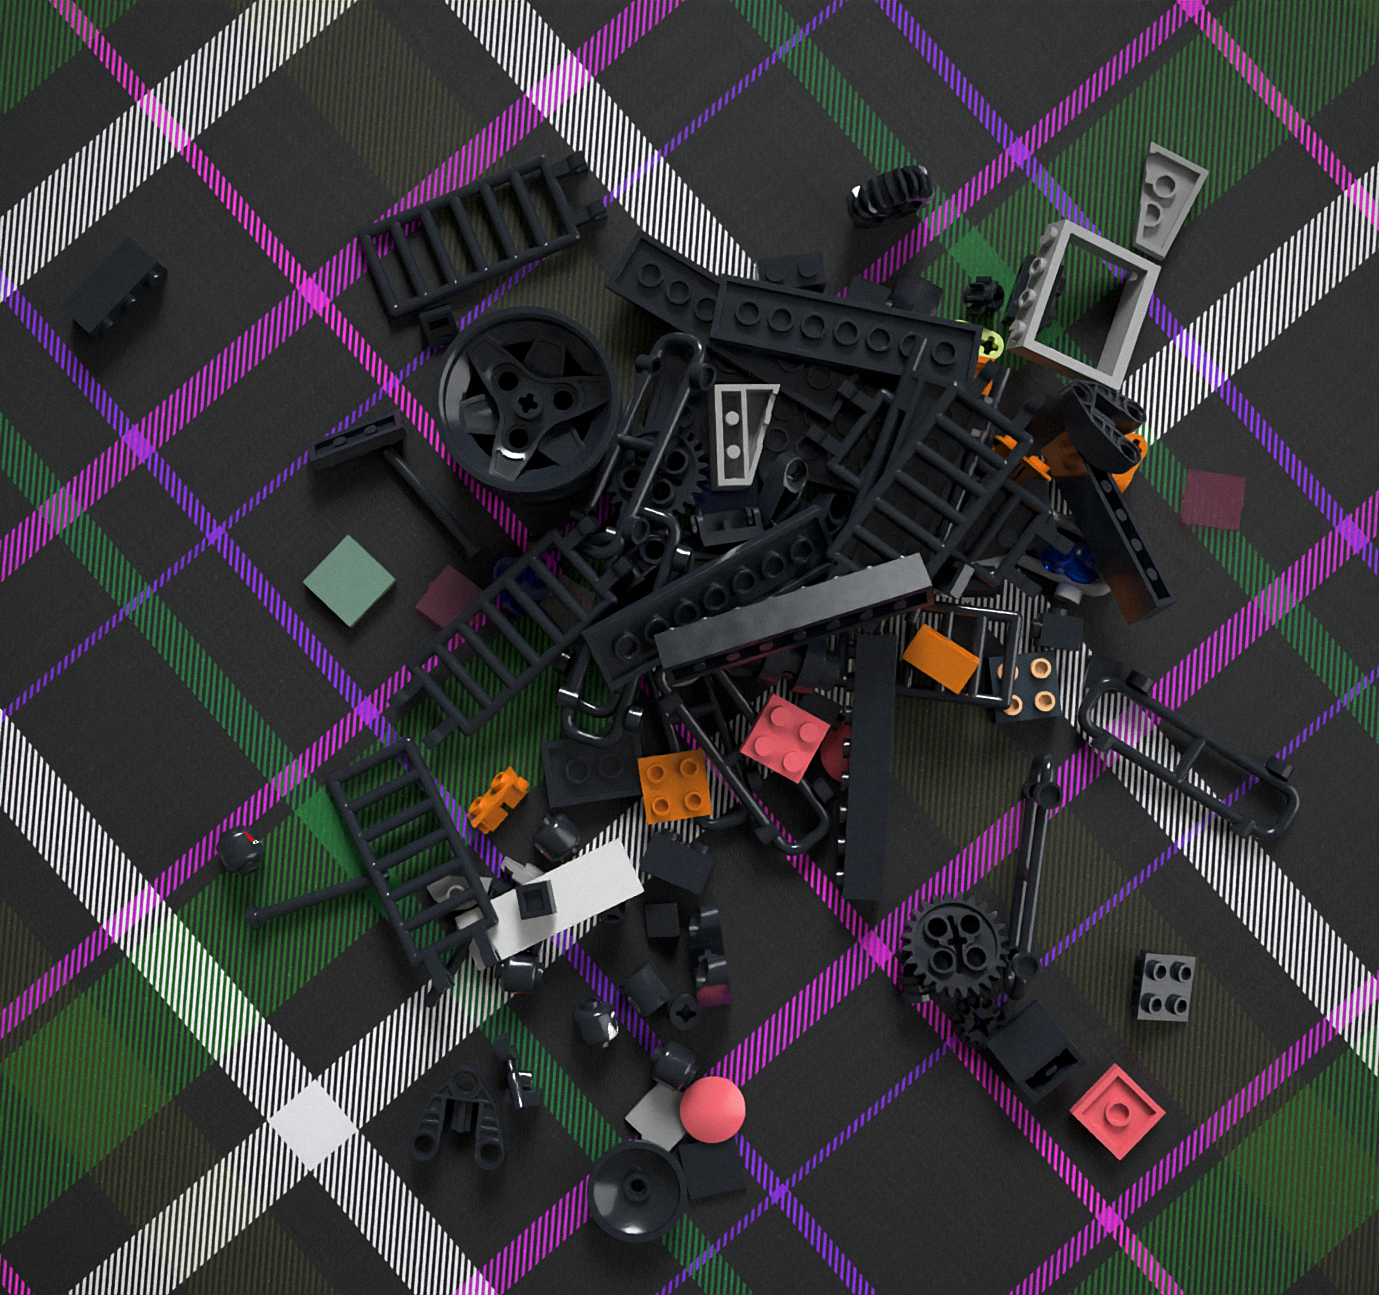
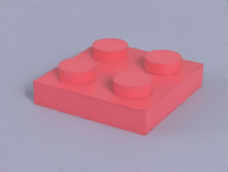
[738,692,830,784]
[1069,1063,1166,1160]

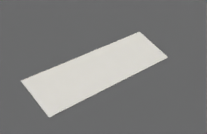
[455,838,644,971]

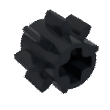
[963,276,1005,318]

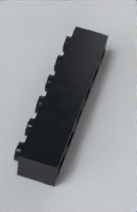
[1040,430,1178,625]

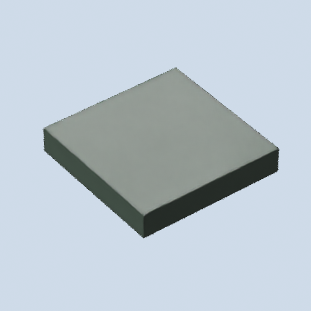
[303,535,397,627]

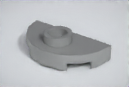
[500,856,544,885]
[427,875,493,910]

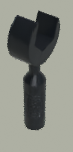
[494,1032,528,1113]

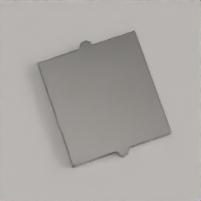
[625,1082,687,1151]

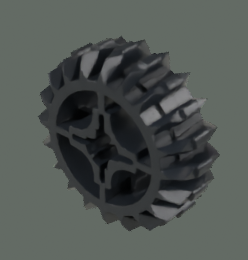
[845,165,936,229]

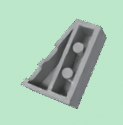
[707,384,780,491]

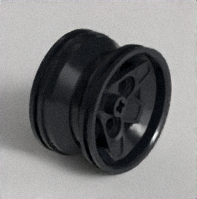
[432,306,624,505]

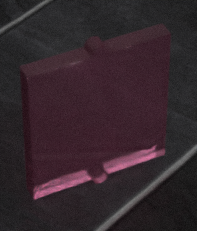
[1180,469,1246,531]
[416,564,492,641]

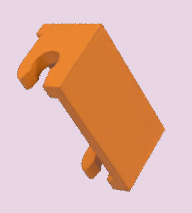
[901,623,980,694]

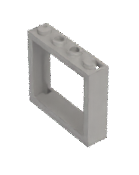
[1005,219,1161,391]

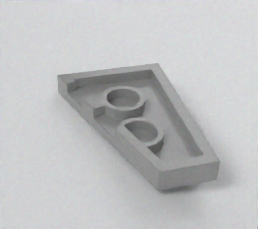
[1132,141,1209,261]

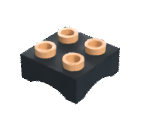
[984,650,1062,723]

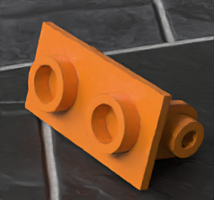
[467,766,530,834]

